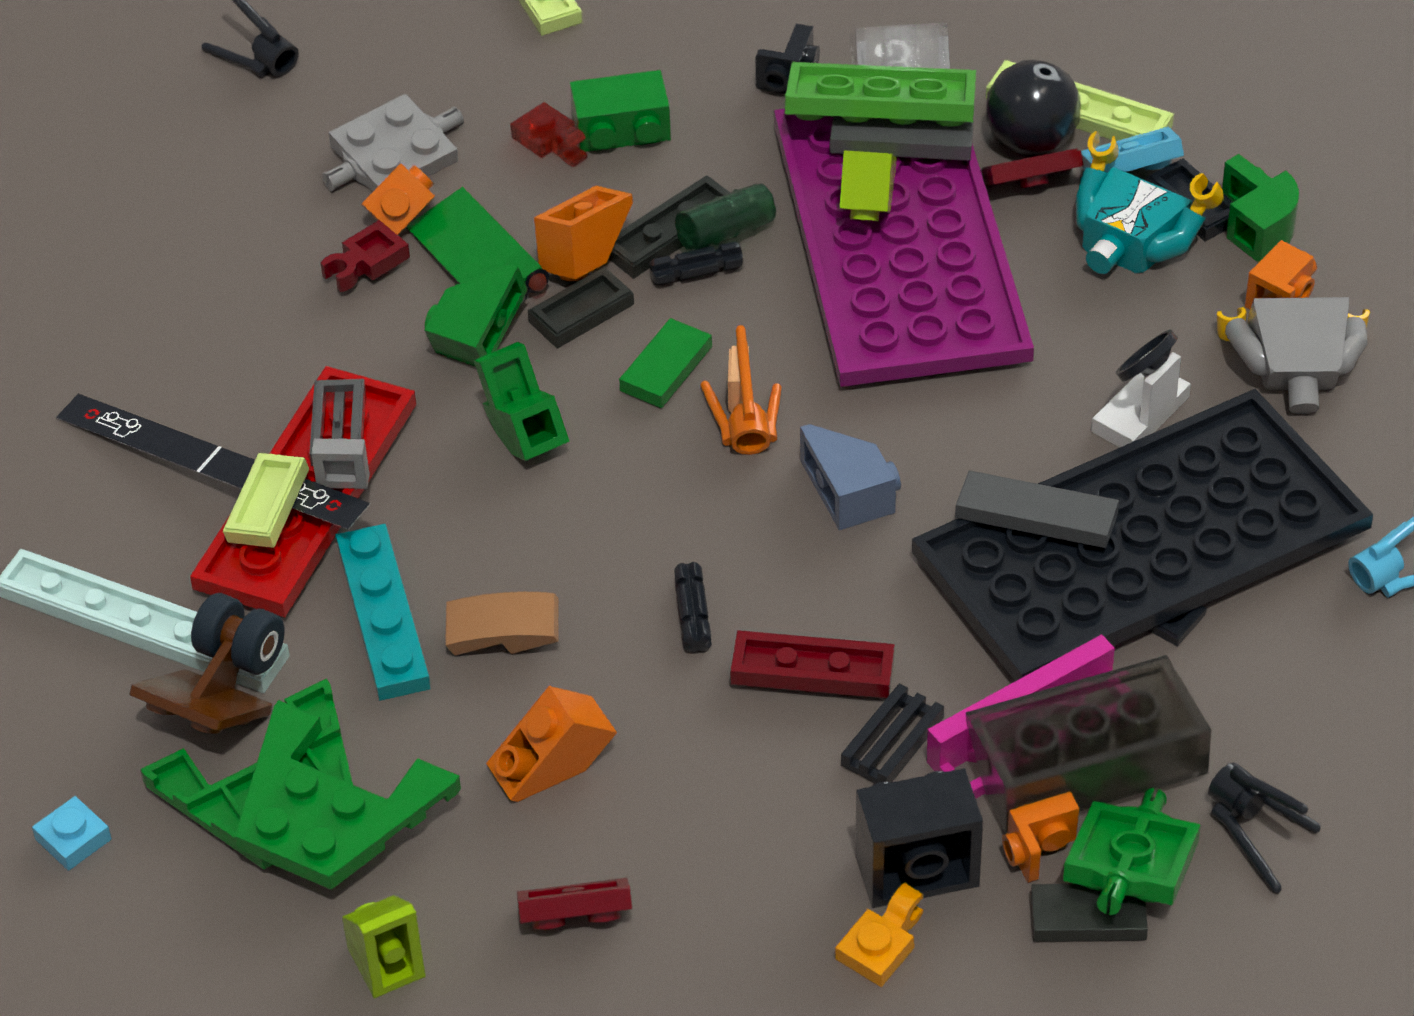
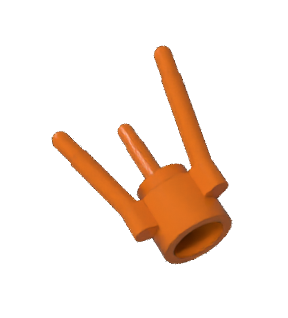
[700,325,782,455]

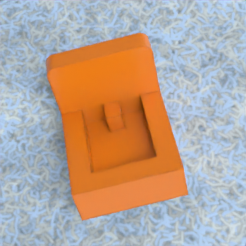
[361,163,435,235]

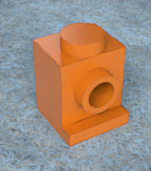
[1245,240,1317,309]

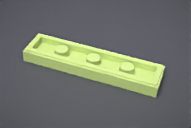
[986,60,1174,141]

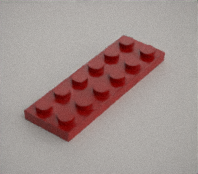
[190,366,416,617]

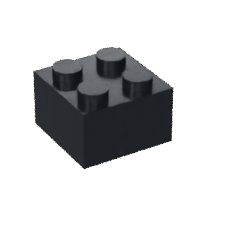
[856,768,983,909]

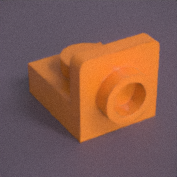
[1002,791,1079,883]

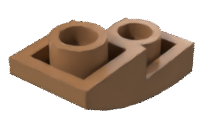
[445,592,559,656]

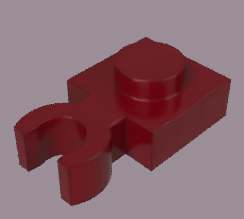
[320,220,410,292]

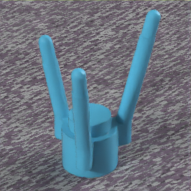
[1348,516,1414,598]

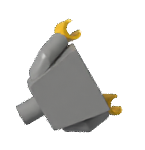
[1217,297,1370,414]

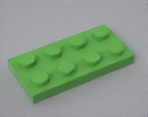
[785,62,976,127]

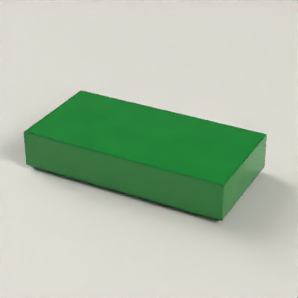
[619,318,712,408]

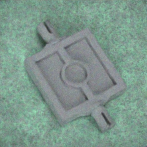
[322,93,464,192]

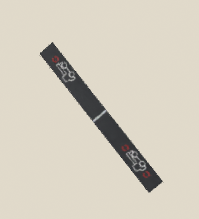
[56,393,371,529]

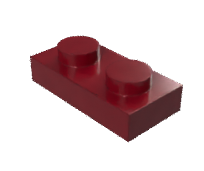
[517,878,632,929]

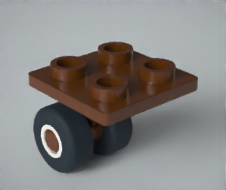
[129,593,285,734]

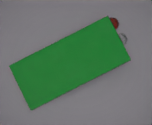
[406,186,549,305]

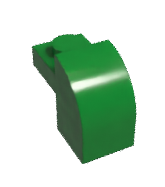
[1222,153,1299,263]
[473,342,570,461]

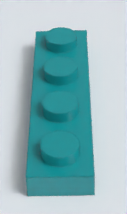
[336,523,431,701]

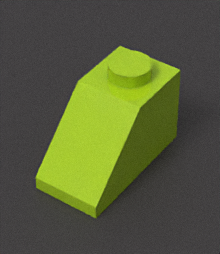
[840,150,897,221]
[342,895,426,998]

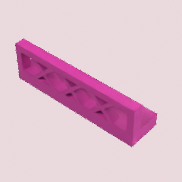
[927,634,1139,799]

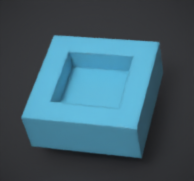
[32,796,112,871]

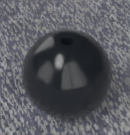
[986,59,1081,156]

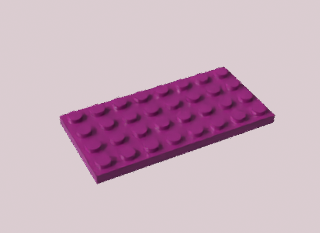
[774,109,1034,387]

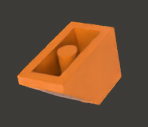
[534,186,633,281]

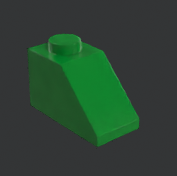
[424,263,528,366]

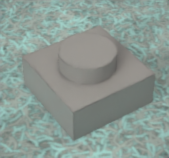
[311,438,370,489]

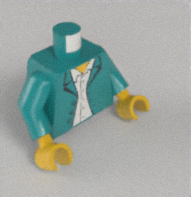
[1076,131,1223,274]

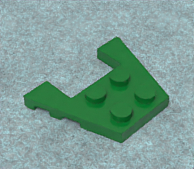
[140,678,353,870]
[234,700,461,890]

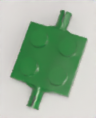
[1063,788,1201,915]

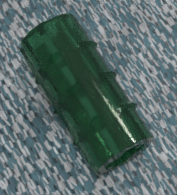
[675,183,776,251]

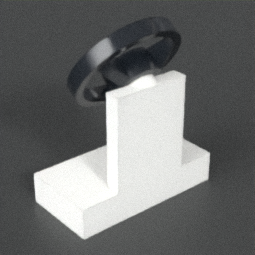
[1091,329,1191,448]

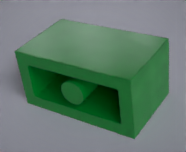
[570,70,671,153]

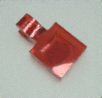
[510,102,587,166]

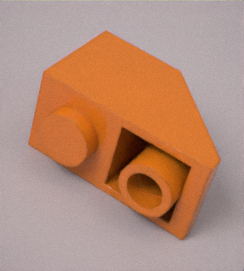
[486,686,617,802]

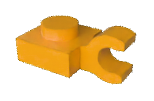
[835,883,923,988]

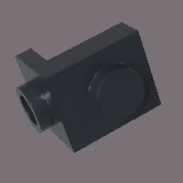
[755,23,820,94]

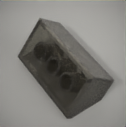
[966,655,1212,833]

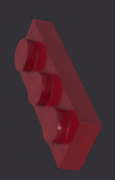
[730,630,895,698]

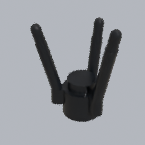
[201,0,299,77]
[1208,762,1321,893]

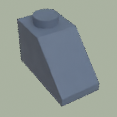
[800,424,901,530]

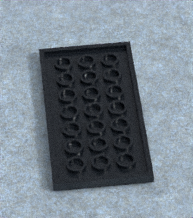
[912,389,1373,681]

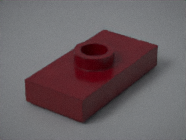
[981,148,1084,188]

